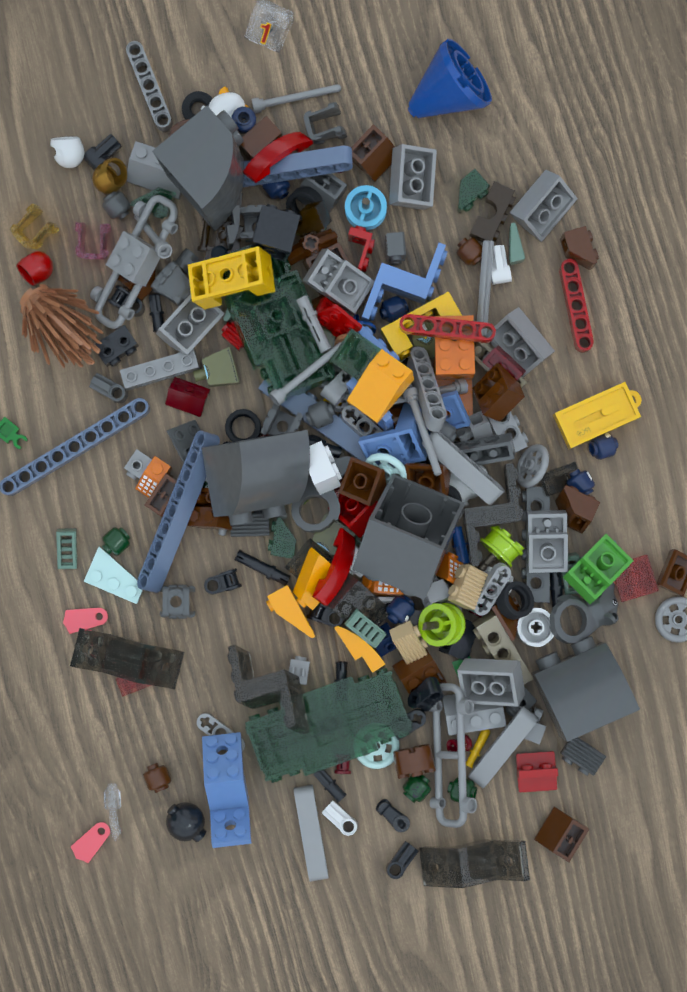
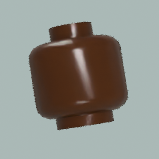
[456,238,482,266]
[143,763,171,793]

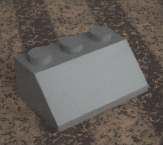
[126,141,181,199]
[510,170,578,242]
[156,294,225,356]
[485,307,555,377]
[442,694,506,736]

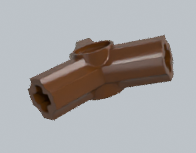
[286,228,338,266]

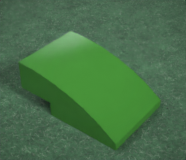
[562,534,634,604]

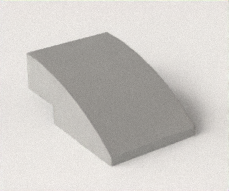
[302,248,375,314]
[527,510,568,573]

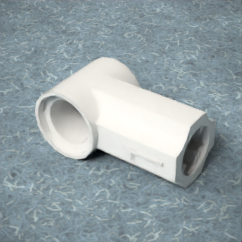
[491,245,512,285]
[322,801,358,836]

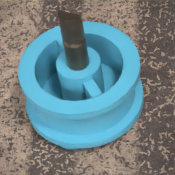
[345,185,387,231]

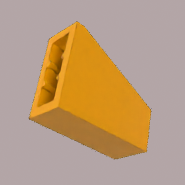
[293,547,331,610]

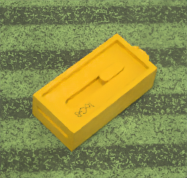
[553,382,642,450]

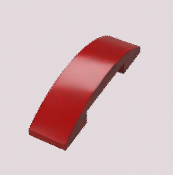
[243,132,313,183]
[312,528,355,606]

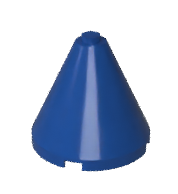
[408,39,492,118]

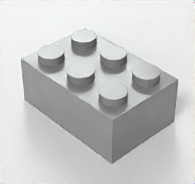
[389,144,437,210]
[457,658,525,706]

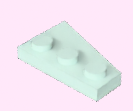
[84,546,143,604]

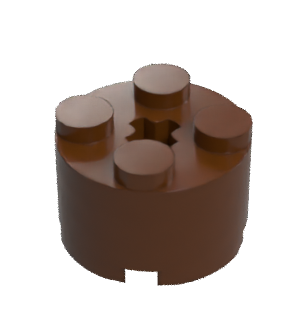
[393,744,436,779]

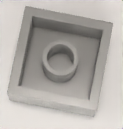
[106,231,160,287]

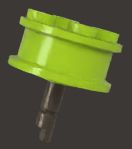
[477,525,524,571]
[418,603,465,647]

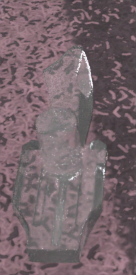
[104,783,122,841]

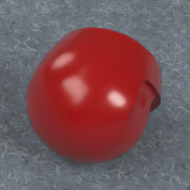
[16,251,53,286]

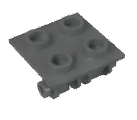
[167,420,201,464]

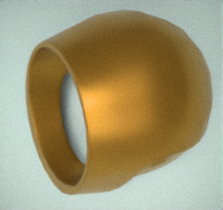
[92,158,127,194]

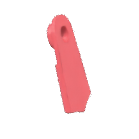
[63,608,108,634]
[71,822,110,863]

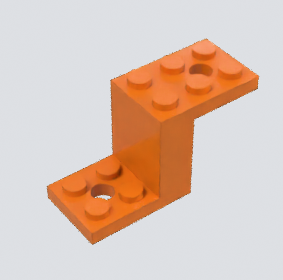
[433,315,475,416]

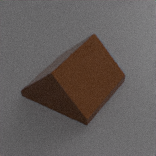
[338,456,387,506]
[405,463,451,496]
[656,549,687,597]

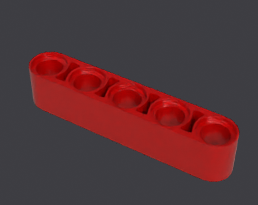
[559,259,594,353]
[399,314,496,343]

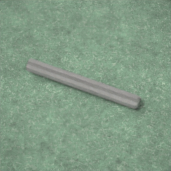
[477,240,494,336]

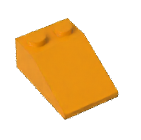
[347,349,414,424]
[266,585,316,638]

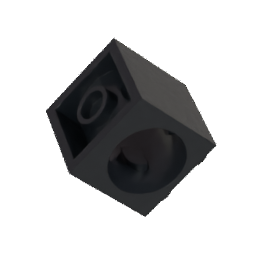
[250,204,300,262]

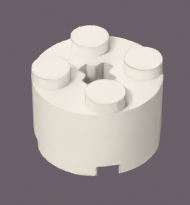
[516,608,554,647]

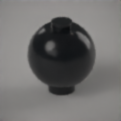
[166,802,206,842]

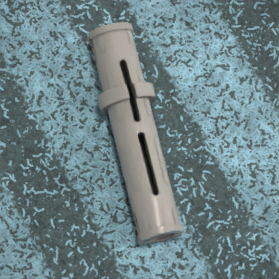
[296,296,332,353]

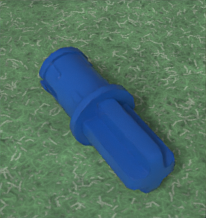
[452,526,469,564]

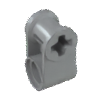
[320,369,355,407]

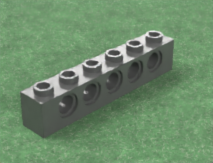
[404,433,515,471]
[521,487,550,603]

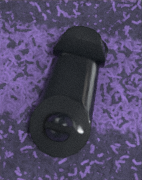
[376,799,410,832]

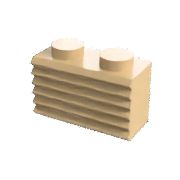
[448,564,488,610]
[389,621,428,664]

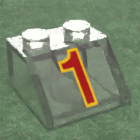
[244,0,294,53]

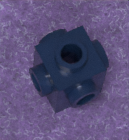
[376,622,397,657]

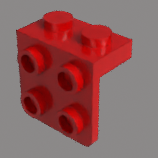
[348,226,375,272]
[316,297,362,337]

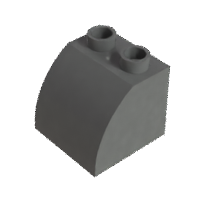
[152,106,245,231]
[202,430,310,526]
[352,473,465,600]
[531,636,640,742]

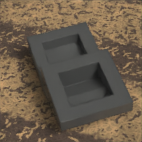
[225,205,240,250]

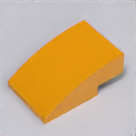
[334,625,385,673]

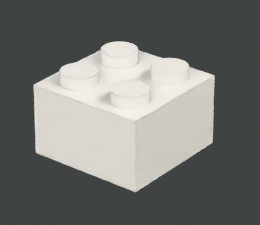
[309,441,342,495]

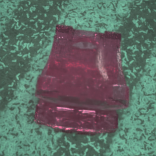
[75,222,111,260]

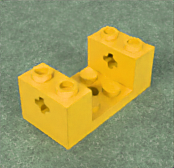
[188,246,275,309]
[380,291,462,360]

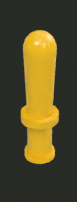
[466,729,490,769]

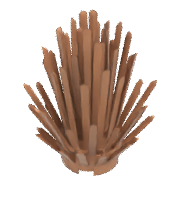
[20,284,104,368]

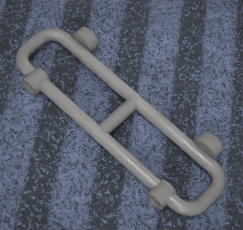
[90,195,178,329]
[429,683,477,828]

